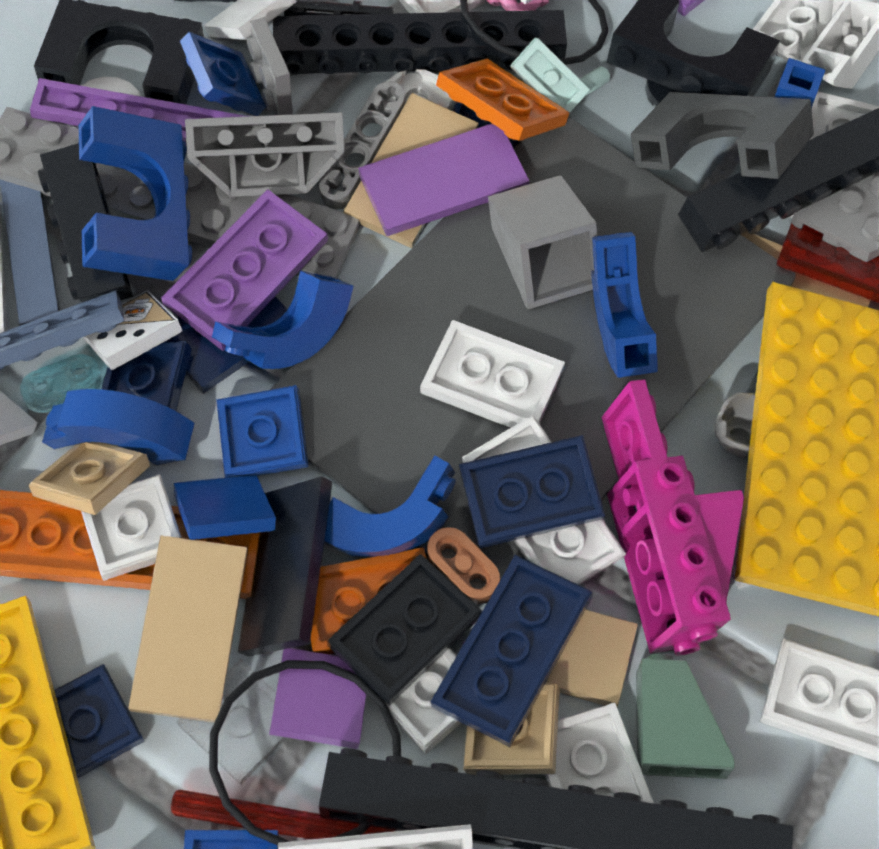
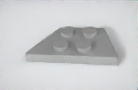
[791,172,879,262]

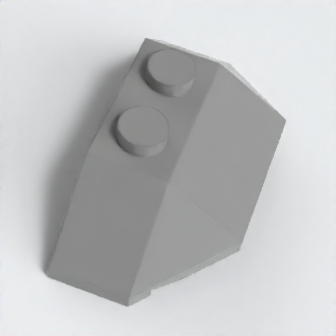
[185,112,344,197]

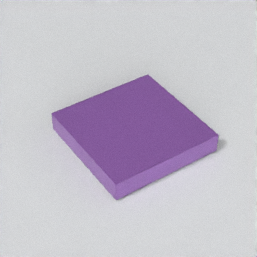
[269,648,366,749]

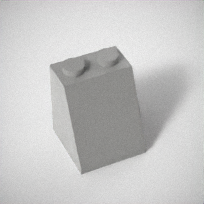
[488,175,597,309]

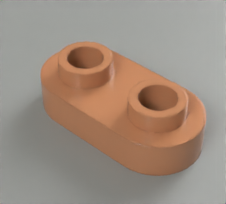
[427,527,500,604]

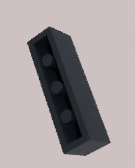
[38,143,134,302]

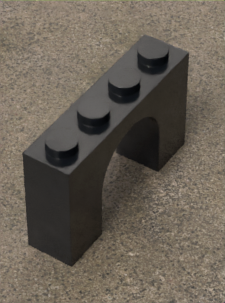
[34,0,204,105]
[606,0,780,96]

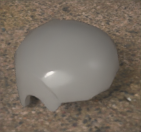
[715,392,755,457]

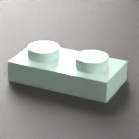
[510,38,590,112]

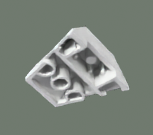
[753,0,879,89]

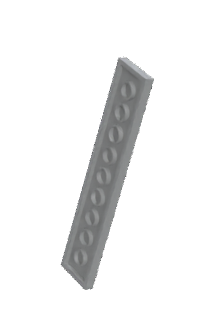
[0,107,360,278]

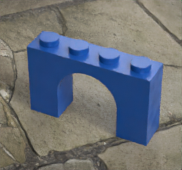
[78,106,192,281]

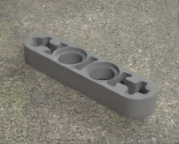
[319,81,406,209]

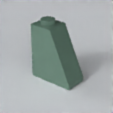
[636,654,735,779]

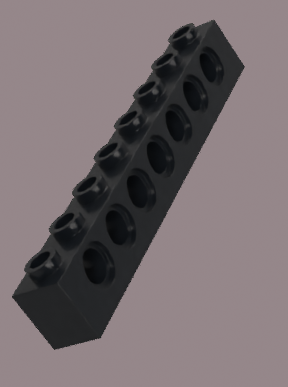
[273,10,567,75]

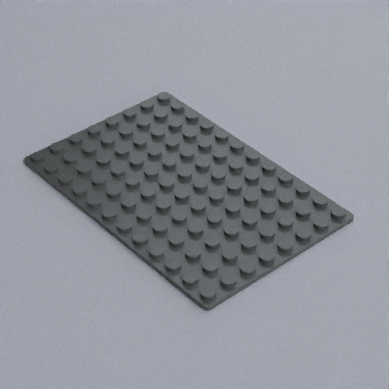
[270,116,796,604]

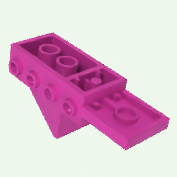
[601,380,744,656]

